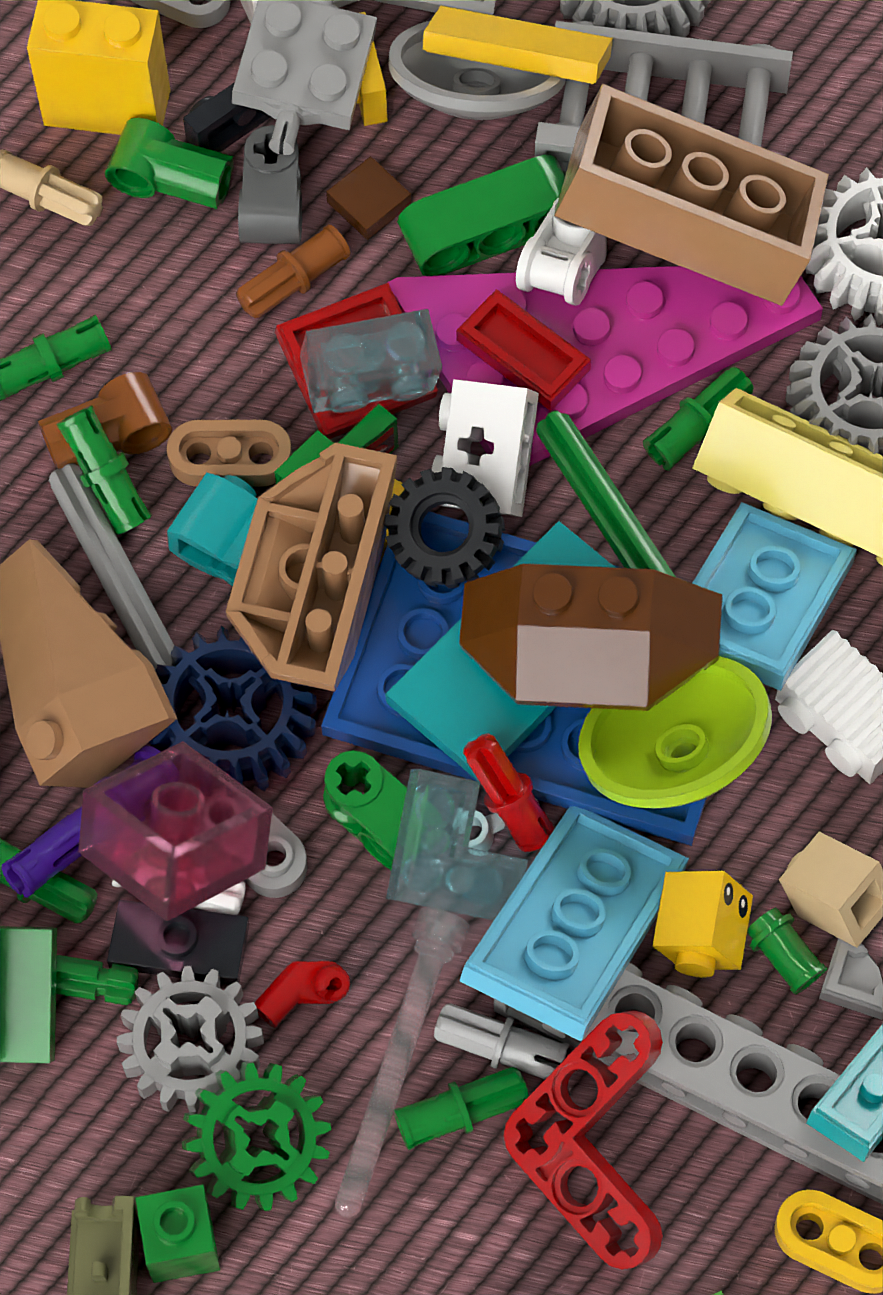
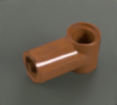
[38,372,172,469]

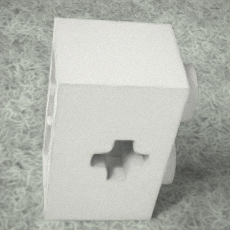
[432,379,539,517]

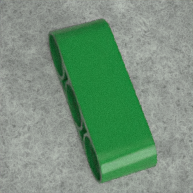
[397,155,565,276]

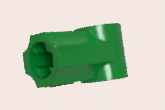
[105,118,234,209]

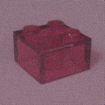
[79,742,273,921]

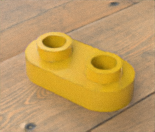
[775,1190,883,1294]

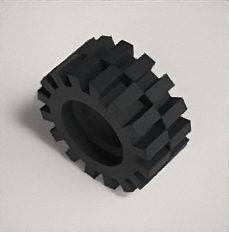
[384,467,505,588]

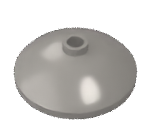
[388,20,566,120]

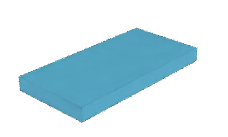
[460,806,689,1041]

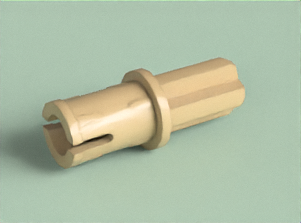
[0,149,103,226]

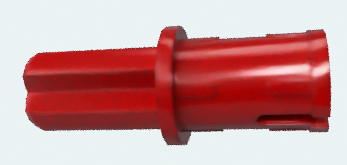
[463,734,555,852]

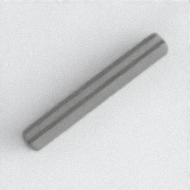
[49,463,176,669]

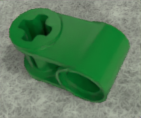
[323,750,445,874]

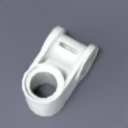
[516,198,607,306]

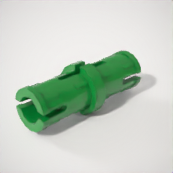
[0,314,112,402]
[56,405,152,535]

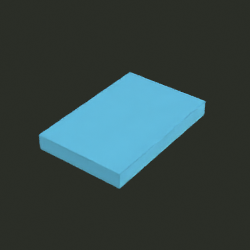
[692,502,857,691]

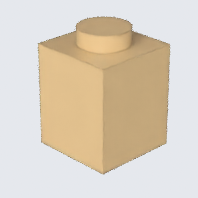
[779,832,883,948]

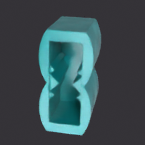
[167,472,258,586]

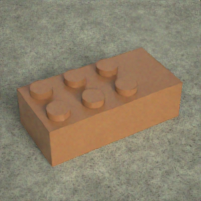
[554,84,829,306]

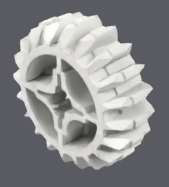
[805,167,883,327]

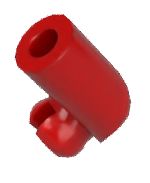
[254,961,350,1028]

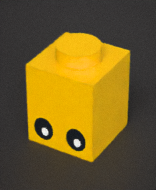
[652,871,753,978]

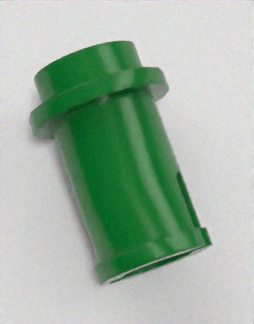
[747,907,828,995]

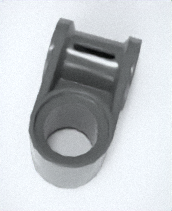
[238,125,302,244]

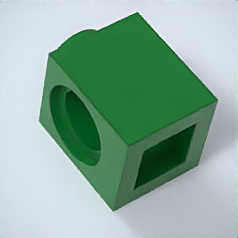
[135,1184,220,1283]

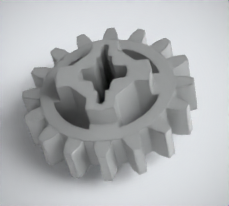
[117,966,264,1113]

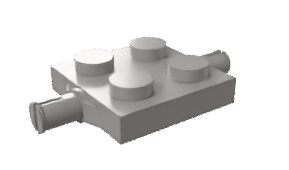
[232,0,377,155]

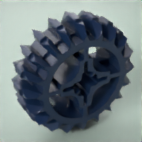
[149,626,318,795]

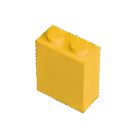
[27,0,171,135]

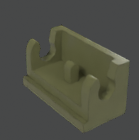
[67,1196,140,1295]

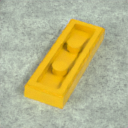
[423,6,613,84]

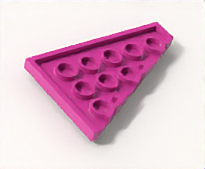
[387,266,823,466]

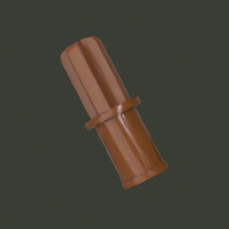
[236,224,351,318]

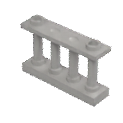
[535,21,793,175]

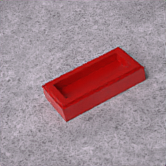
[456,289,591,411]

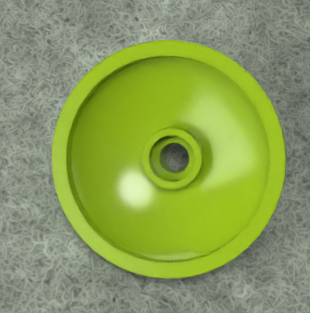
[578,656,772,808]

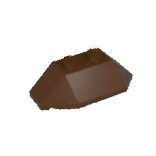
[459,563,723,711]

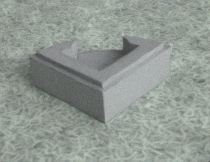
[819,938,883,1020]

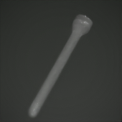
[335,908,470,1218]

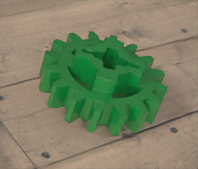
[181,1061,331,1211]

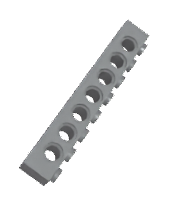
[494,962,883,1204]

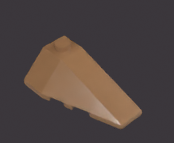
[0,539,177,788]

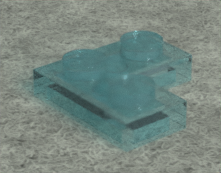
[386,769,528,921]

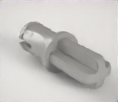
[434,1003,569,1080]

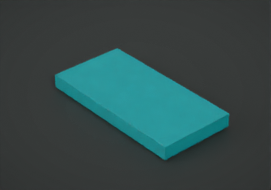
[385,521,616,784]

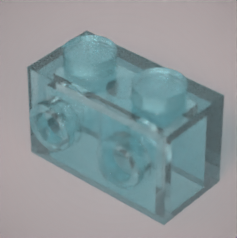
[300,309,442,413]

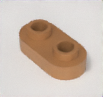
[167,420,292,487]

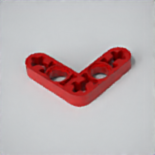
[504,1010,663,1270]

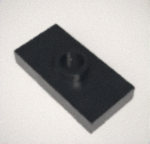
[107,899,250,985]

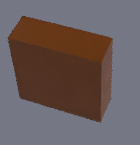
[326,156,411,240]

